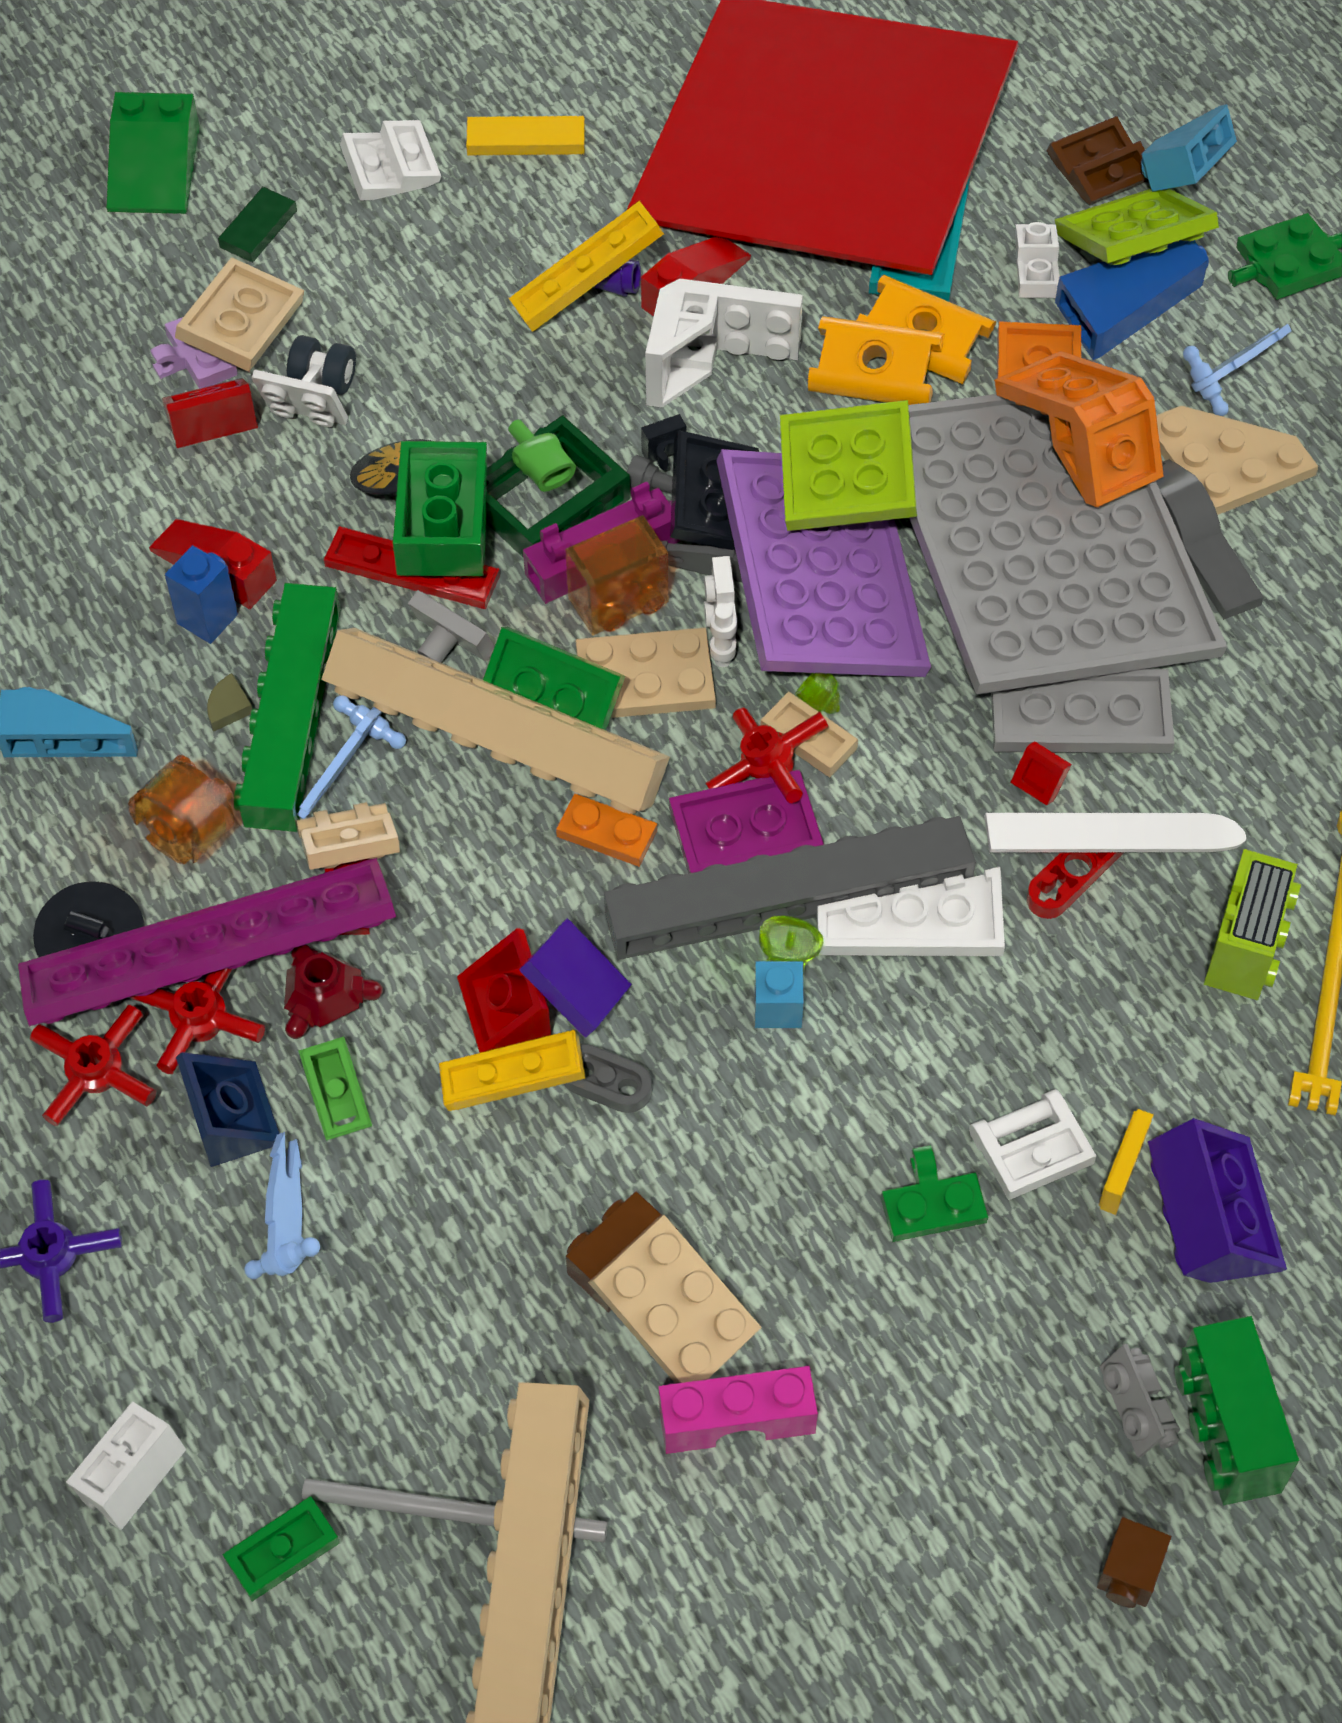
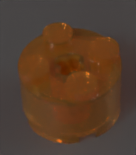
[128,755,235,864]

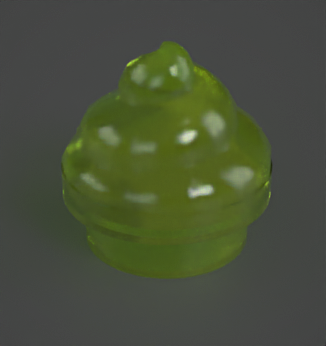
[795,673,840,714]

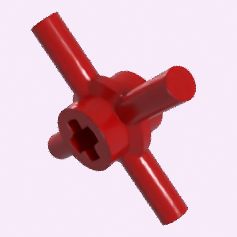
[706,708,829,803]
[130,968,265,1075]
[30,1005,157,1126]

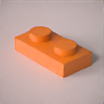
[556,793,657,867]

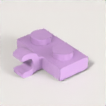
[150,317,237,388]

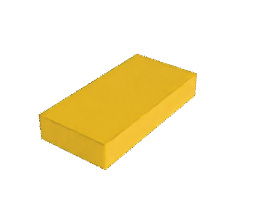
[1099,1109,1153,1215]

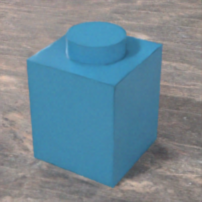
[754,961,804,1028]

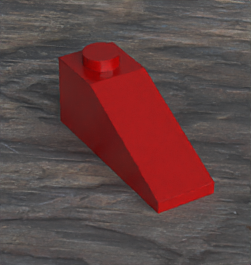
[641,236,751,316]
[149,519,277,610]

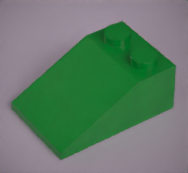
[106,92,200,214]
[393,441,487,576]

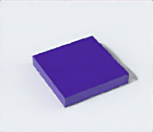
[519,918,632,1038]

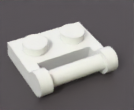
[969,1089,1096,1200]

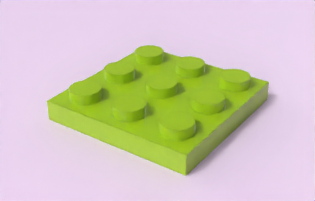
[1054,189,1219,265]
[780,400,917,531]

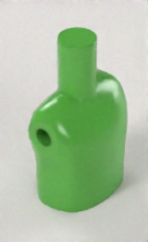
[508,419,576,492]

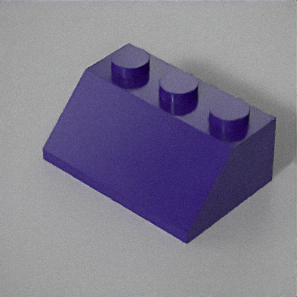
[1148,1118,1287,1283]

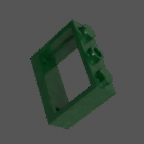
[486,415,630,557]

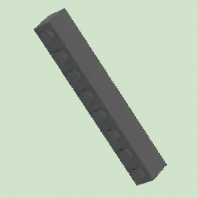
[604,816,976,960]

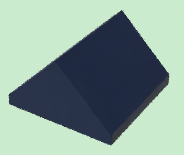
[176,1052,279,1167]

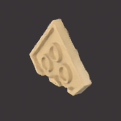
[1156,406,1318,515]

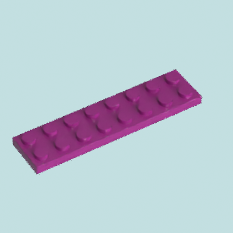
[18,858,396,1027]

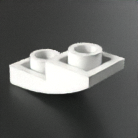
[1015,222,1060,298]

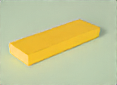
[466,116,585,155]
[439,1030,585,1111]

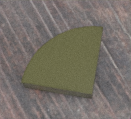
[207,673,252,732]

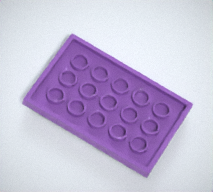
[717,449,931,677]

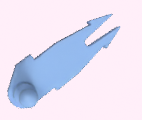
[1183,324,1292,416]
[297,695,406,819]
[244,1132,320,1279]

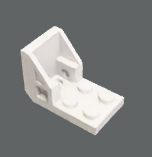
[645,279,803,407]

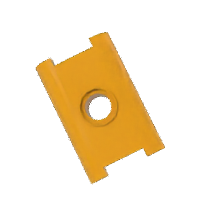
[856,275,996,384]
[808,316,945,405]

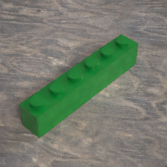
[234,583,341,832]

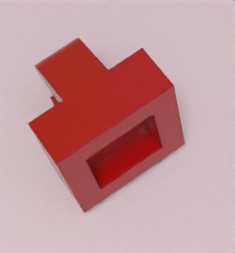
[1010,741,1072,805]

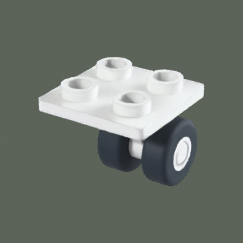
[252,335,356,427]

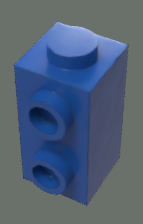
[165,545,238,644]

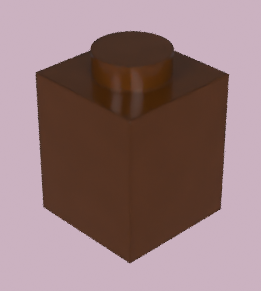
[1097,1517,1172,1608]

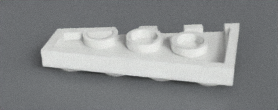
[817,867,1005,956]

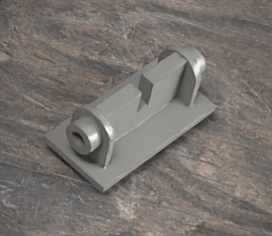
[1099,1344,1180,1458]

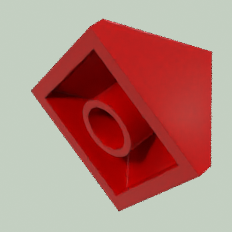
[162,378,258,448]
[457,928,551,1053]

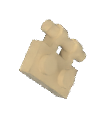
[296,802,400,870]

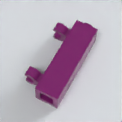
[523,482,680,604]

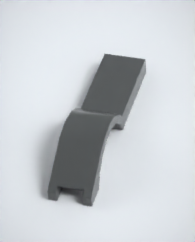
[1156,459,1264,620]

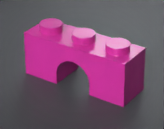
[658,1366,818,1454]

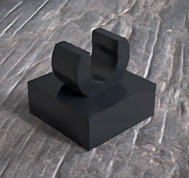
[641,414,687,470]

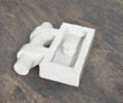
[704,556,737,667]

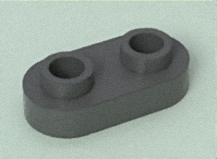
[564,1044,652,1113]

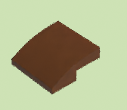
[1046,116,1149,205]

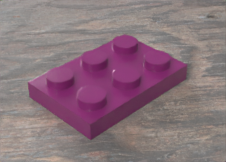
[669,770,824,874]

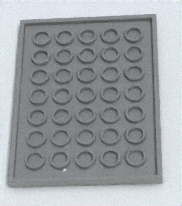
[909,394,1227,694]

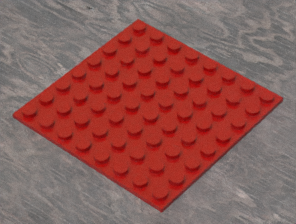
[627,0,1019,275]

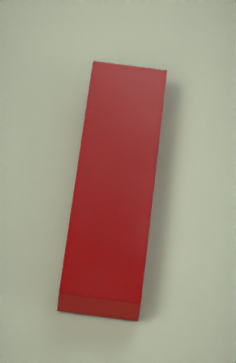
[324,526,500,610]

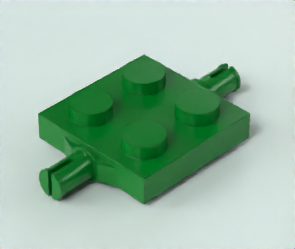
[1228,213,1342,300]

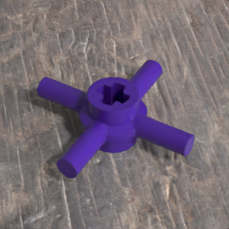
[0,1180,123,1323]

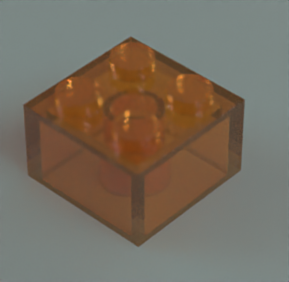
[565,515,669,636]

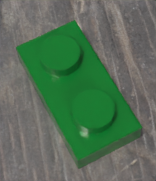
[222,1496,340,1602]

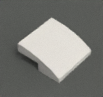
[340,120,441,201]

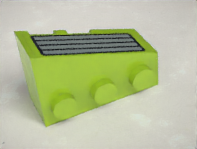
[1204,849,1301,1001]

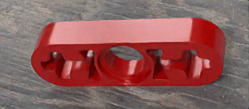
[1026,852,1124,919]

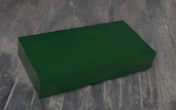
[218,187,297,263]

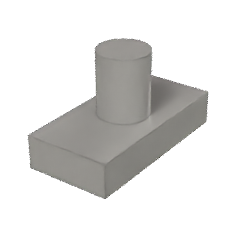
[408,590,495,663]

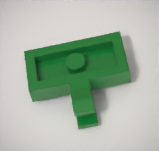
[881,1145,988,1242]

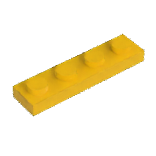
[509,201,664,332]

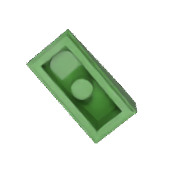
[298,1037,372,1141]

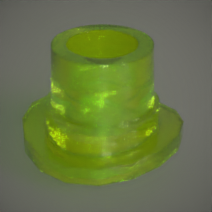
[759,916,824,975]

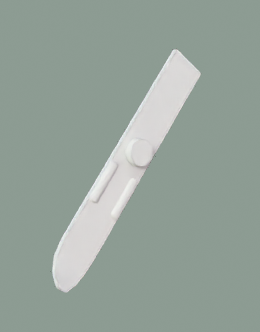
[984,813,1246,852]

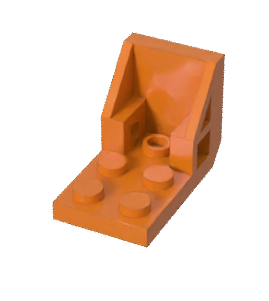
[994,351,1164,507]

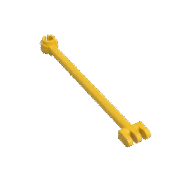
[1288,811,1342,1116]

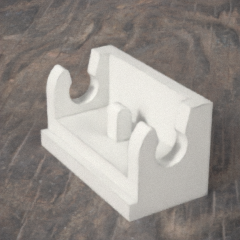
[66,1401,186,1530]

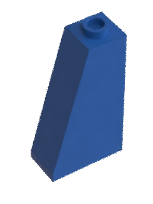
[1055,240,1209,360]

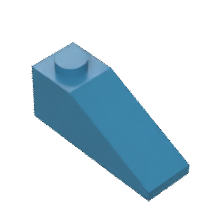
[1141,104,1237,191]
[0,687,138,757]

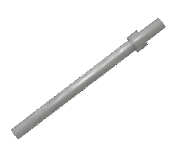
[302,1478,608,1543]

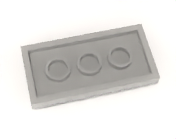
[991,669,1175,753]

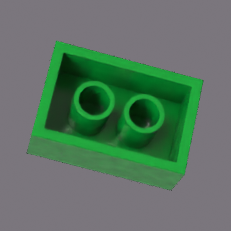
[1174,1316,1299,1506]

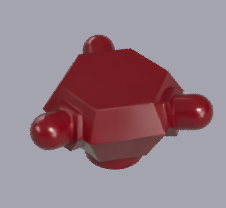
[284,944,383,1039]

